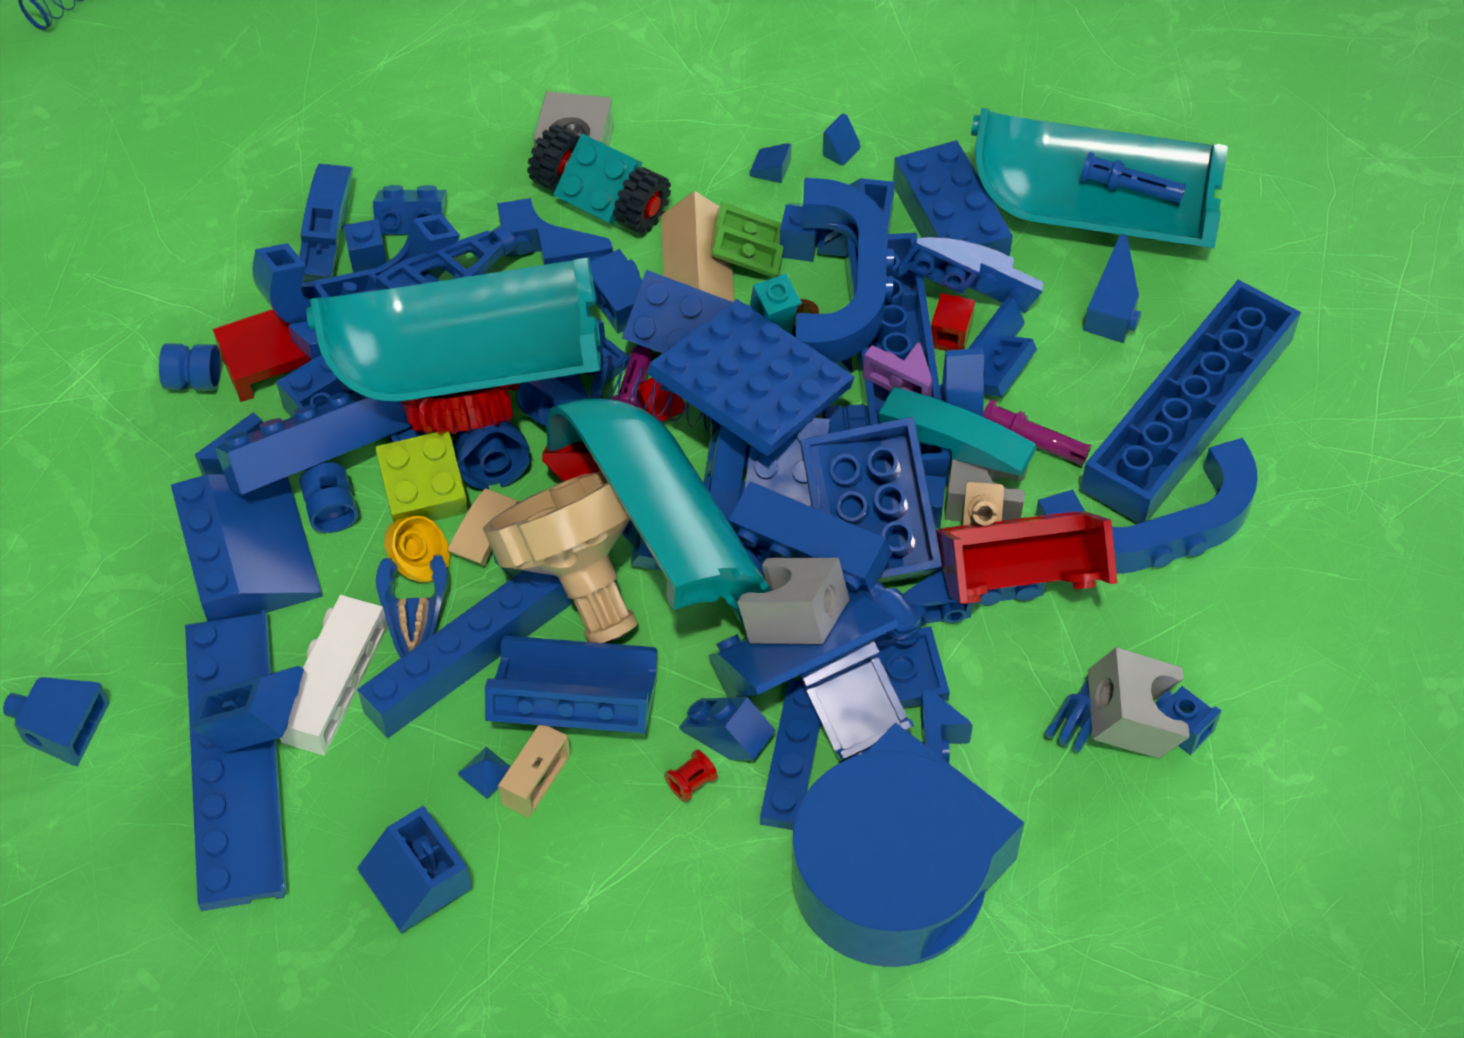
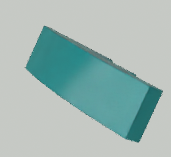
[878,387,1037,476]

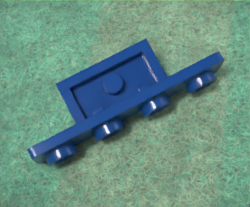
[940,297,1037,397]

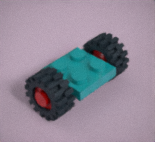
[527,125,671,235]

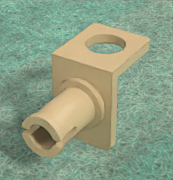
[961,482,1004,526]

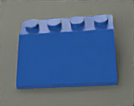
[800,417,943,583]
[170,474,323,621]
[708,590,899,698]

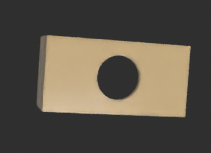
[498,725,571,818]

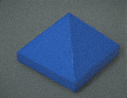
[458,747,511,799]

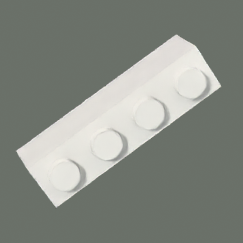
[280,595,388,756]

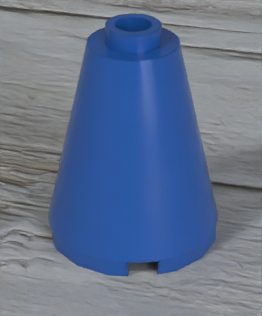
[455,421,530,490]

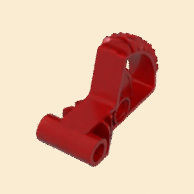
[401,383,520,434]

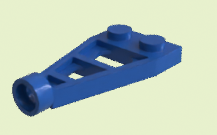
[376,225,516,290]

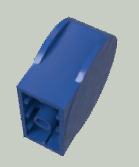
[792,722,1025,967]

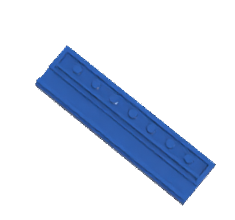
[185,610,287,911]

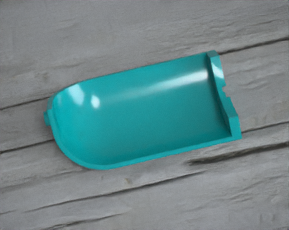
[971,108,1228,248]
[306,258,601,402]
[547,398,772,624]

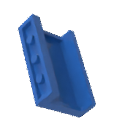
[485,636,658,733]

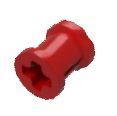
[664,749,718,803]

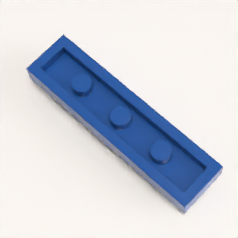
[760,679,821,830]

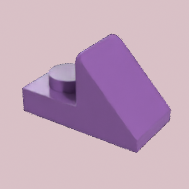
[863,342,933,397]

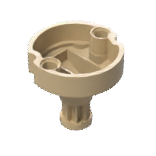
[483,470,638,643]

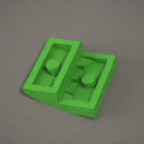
[711,202,784,278]

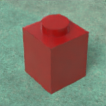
[931,293,976,351]

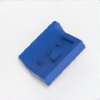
[373,185,447,234]

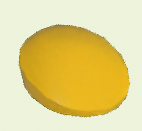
[384,516,450,583]

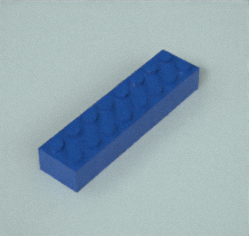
[845,233,950,485]
[1080,279,1301,523]

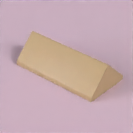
[661,190,734,302]

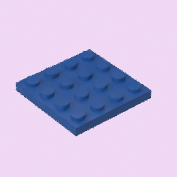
[647,299,855,456]

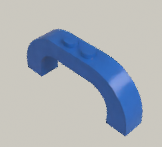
[796,178,894,363]
[252,214,460,324]
[630,343,750,570]
[1036,437,1258,574]

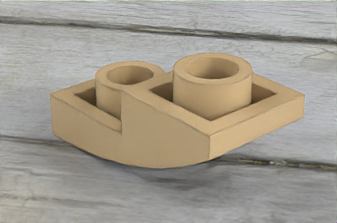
[448,488,519,567]

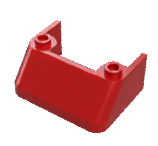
[936,511,1118,604]

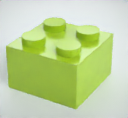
[375,432,468,522]

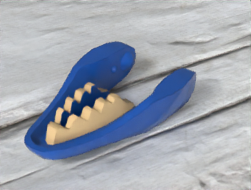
[376,555,447,658]

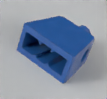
[3,677,110,767]

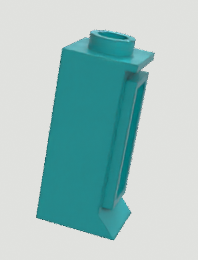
[750,273,802,335]

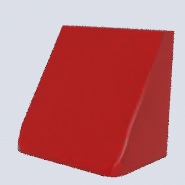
[637,378,686,422]

